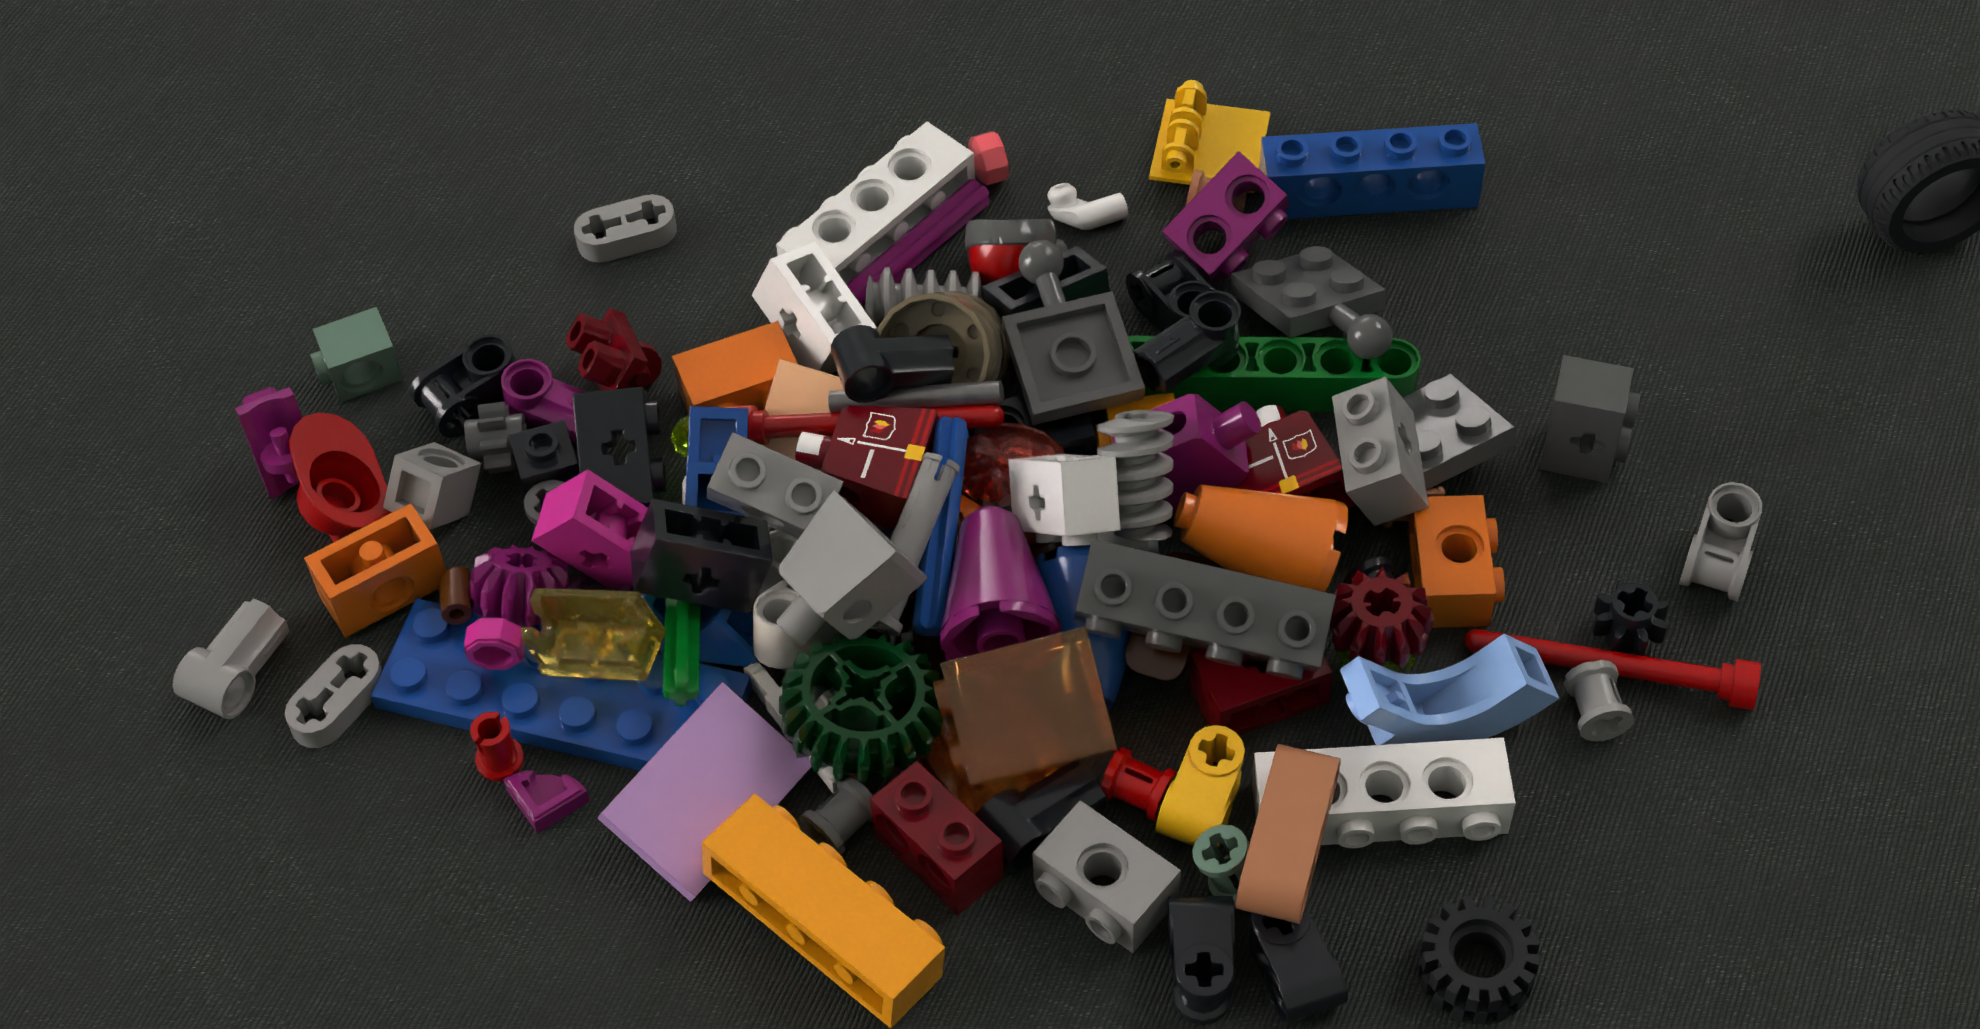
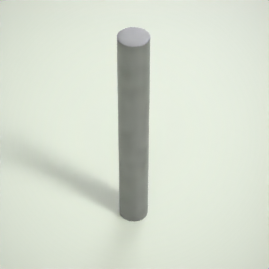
[828,381,1004,413]

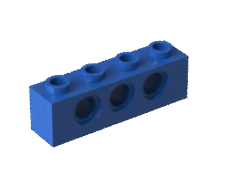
[1259,123,1485,219]

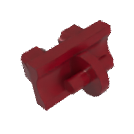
[565,308,662,391]

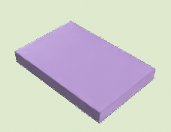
[597,682,811,902]

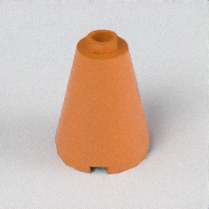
[1173,484,1348,592]

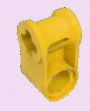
[1155,725,1245,848]

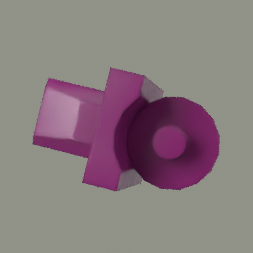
[235,387,302,499]

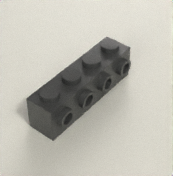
[1074,539,1336,680]

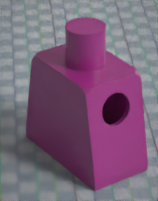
[1112,394,1261,516]

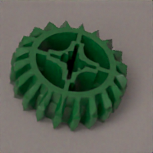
[779,630,946,785]

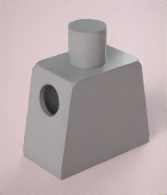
[776,490,928,646]

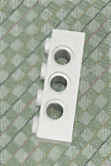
[776,122,975,284]
[1252,737,1516,848]

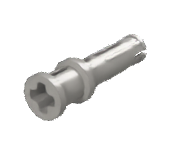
[870,452,960,636]

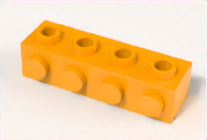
[702,793,945,1028]

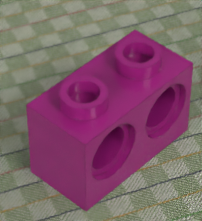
[1162,151,1289,285]

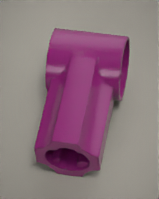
[501,359,585,444]

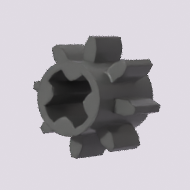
[464,402,527,474]

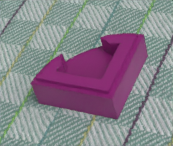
[503,770,590,833]

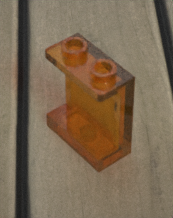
[933,626,1117,789]

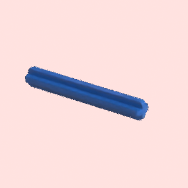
[913,417,968,637]

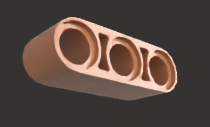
[1235,744,1341,924]

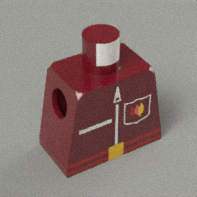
[795,405,938,529]
[1235,405,1356,508]

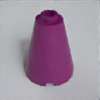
[939,506,1062,679]

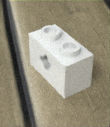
[752,241,877,374]
[1008,454,1120,546]

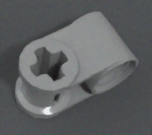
[1679,482,1762,602]

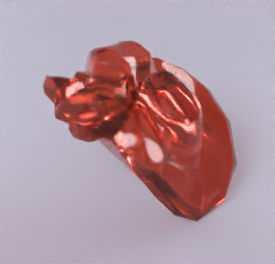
[962,423,1065,502]

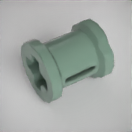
[1192,825,1249,907]

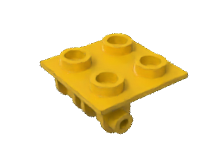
[1149,80,1270,193]

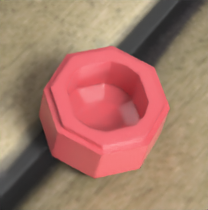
[968,131,1009,185]

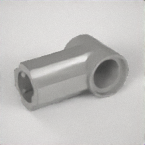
[173,598,290,719]

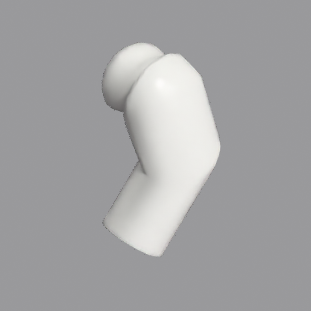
[1047,183,1128,230]

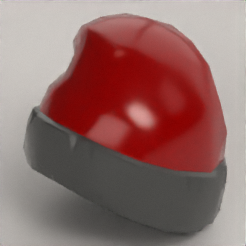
[965,219,1069,288]

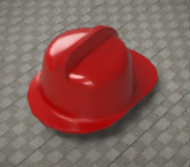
[289,412,392,542]

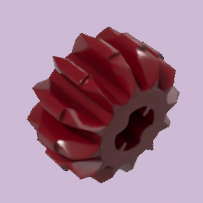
[1329,566,1434,670]

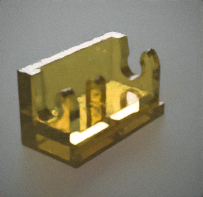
[521,588,666,681]

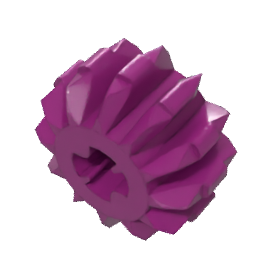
[469,544,570,630]

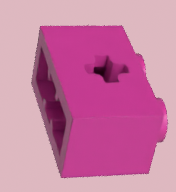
[531,469,648,589]

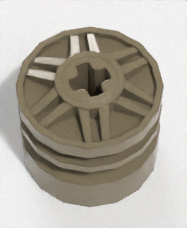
[876,291,1010,384]

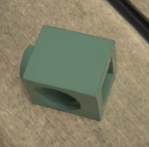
[310,307,404,403]

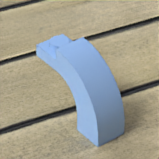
[1340,634,1559,745]

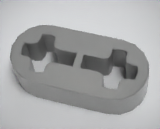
[574,194,677,263]
[285,644,382,748]

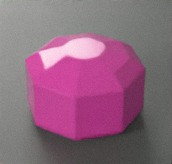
[464,618,526,670]

